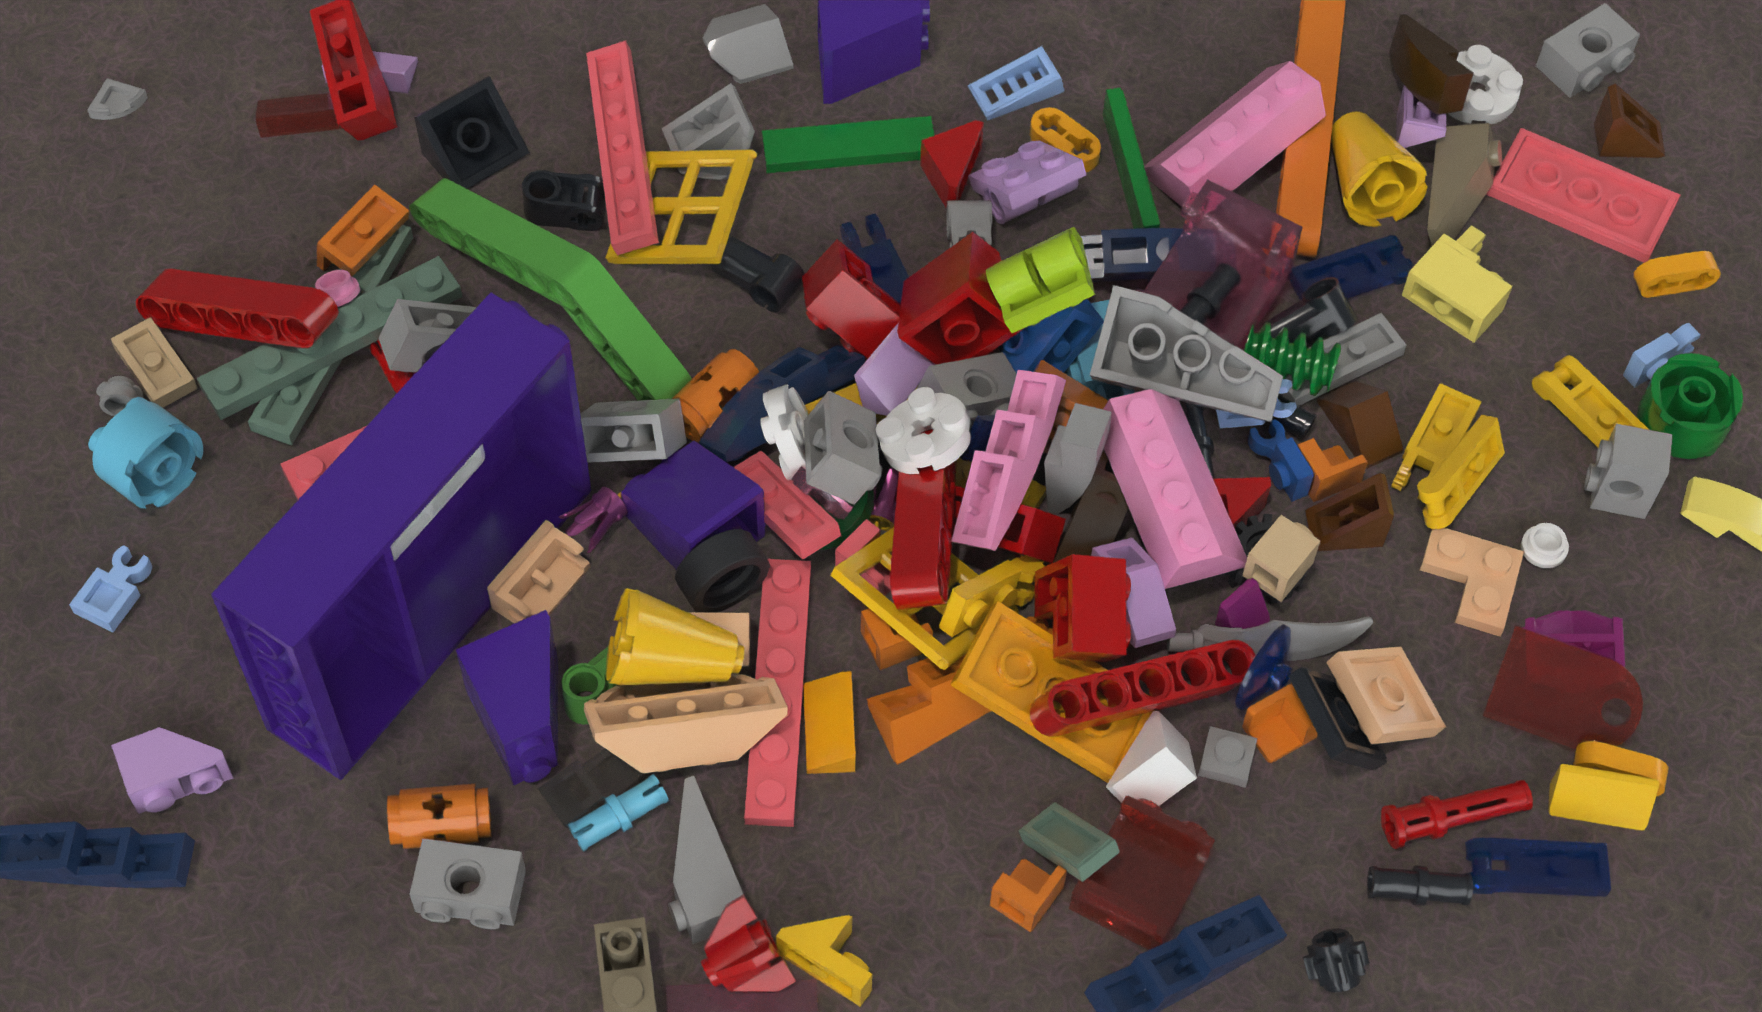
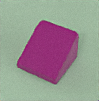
[1215,578,1270,629]

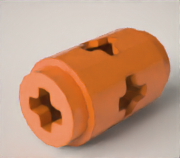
[672,349,759,442]
[387,784,491,849]

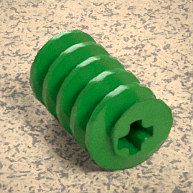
[1244,322,1341,396]

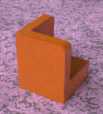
[1297,438,1368,502]
[861,608,933,670]
[1242,683,1318,763]
[990,859,1067,932]

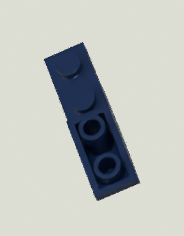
[1081,228,1235,283]
[699,345,866,462]

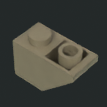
[594,917,657,1012]

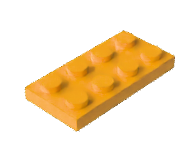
[950,601,1152,783]

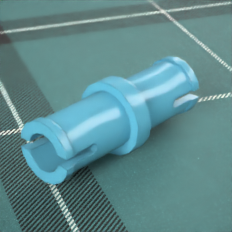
[568,774,669,852]

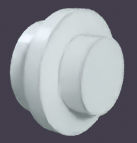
[1521,523,1569,568]

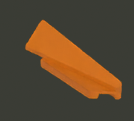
[867,616,1053,765]

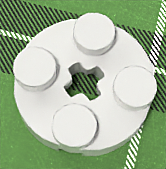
[1448,45,1523,124]
[761,385,809,480]
[875,387,972,474]

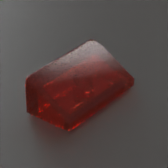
[255,93,343,138]

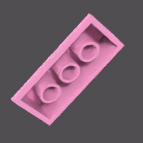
[1144,61,1326,219]
[1103,389,1247,589]

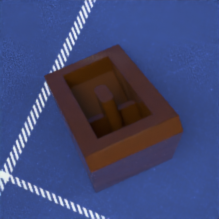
[1594,83,1665,158]
[1317,381,1404,469]
[1305,472,1394,551]

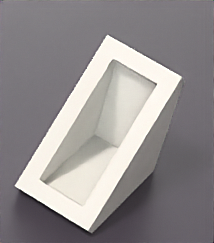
[1106,711,1197,818]

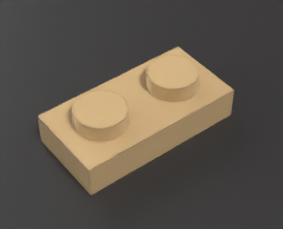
[111,317,198,408]

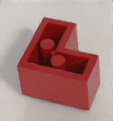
[802,239,901,359]
[1035,554,1131,662]

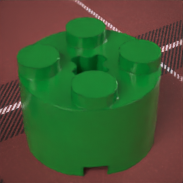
[1637,353,1743,459]

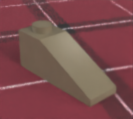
[1427,123,1502,246]

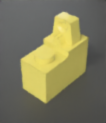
[1402,225,1513,343]

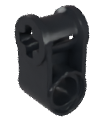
[522,170,605,231]

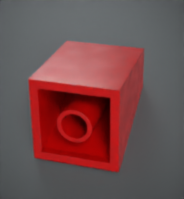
[897,232,1024,365]

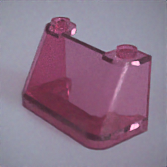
[1135,179,1303,350]

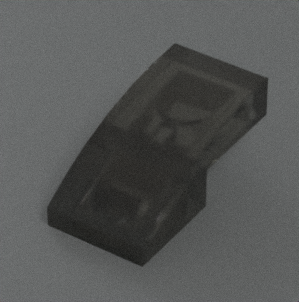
[538,748,652,828]

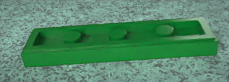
[1103,87,1160,229]
[762,116,934,174]

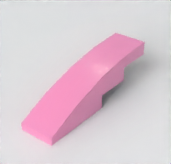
[952,370,1066,551]

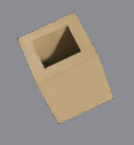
[1242,515,1320,602]

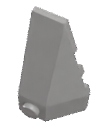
[1090,285,1283,422]

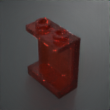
[1069,795,1215,950]

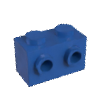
[998,299,1104,374]

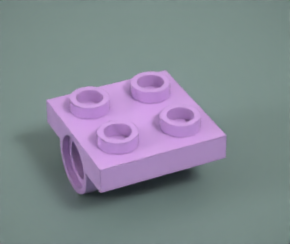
[968,141,1086,224]

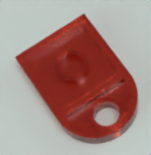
[1483,624,1643,749]

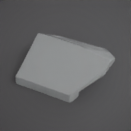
[703,4,793,84]
[662,83,755,181]

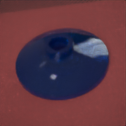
[1235,624,1293,711]

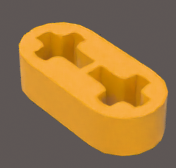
[1030,107,1101,172]
[1633,251,1721,298]
[1573,741,1669,796]

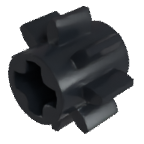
[1303,928,1370,992]

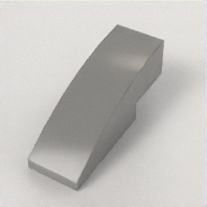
[1044,403,1112,514]

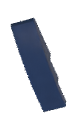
[0,821,195,888]
[1084,895,1288,1012]

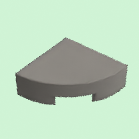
[87,78,148,120]

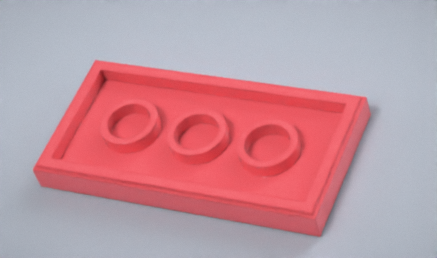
[1486,128,1680,263]

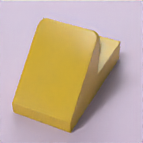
[776,915,872,1007]

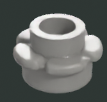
[96,376,143,416]

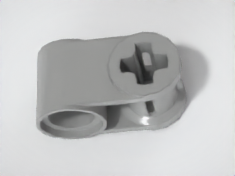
[946,200,992,247]

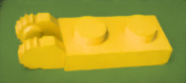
[1391,383,1482,500]
[939,555,1045,637]

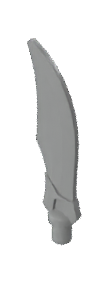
[1167,616,1373,661]

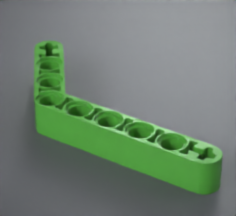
[409,178,692,401]

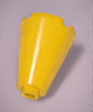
[1331,112,1428,227]
[606,588,744,686]

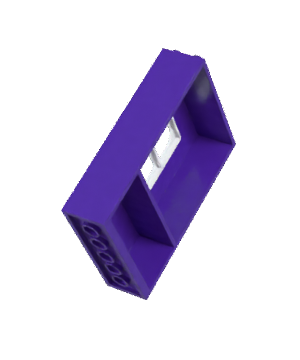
[211,292,591,780]

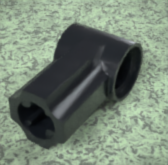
[711,236,805,313]
[1262,277,1357,345]

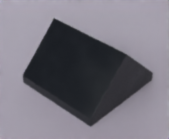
[414,76,530,189]

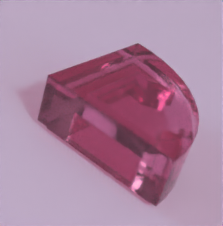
[792,466,853,520]

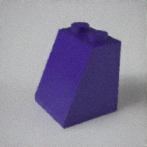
[817,0,930,104]
[621,441,765,570]
[456,610,558,786]

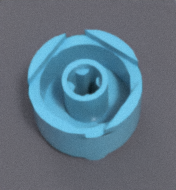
[88,397,203,509]

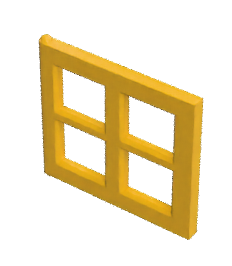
[605,149,757,264]
[830,527,1019,670]

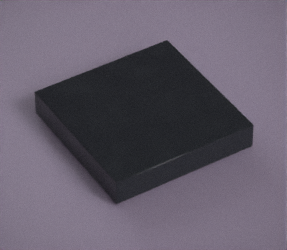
[1288,667,1387,770]

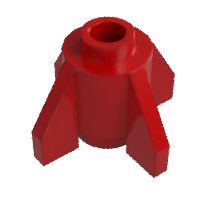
[701,894,796,992]

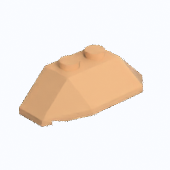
[584,673,788,773]

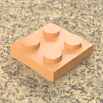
[1326,647,1446,744]

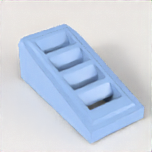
[968,46,1064,121]

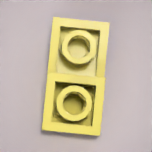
[1680,477,1762,552]

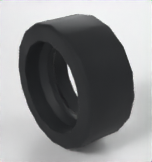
[675,529,770,613]

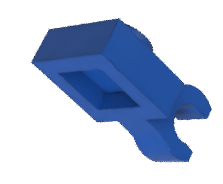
[1248,419,1314,502]

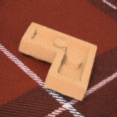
[1420,528,1524,637]

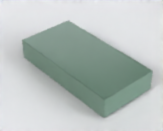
[1018,802,1120,882]

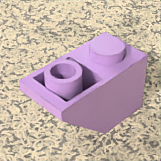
[1091,538,1176,648]
[111,727,233,814]

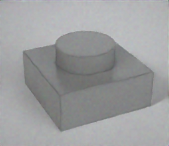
[1198,726,1257,788]

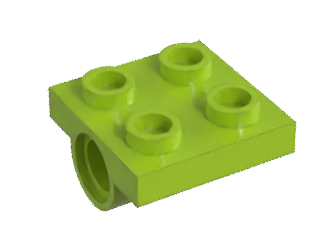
[986,227,1095,334]

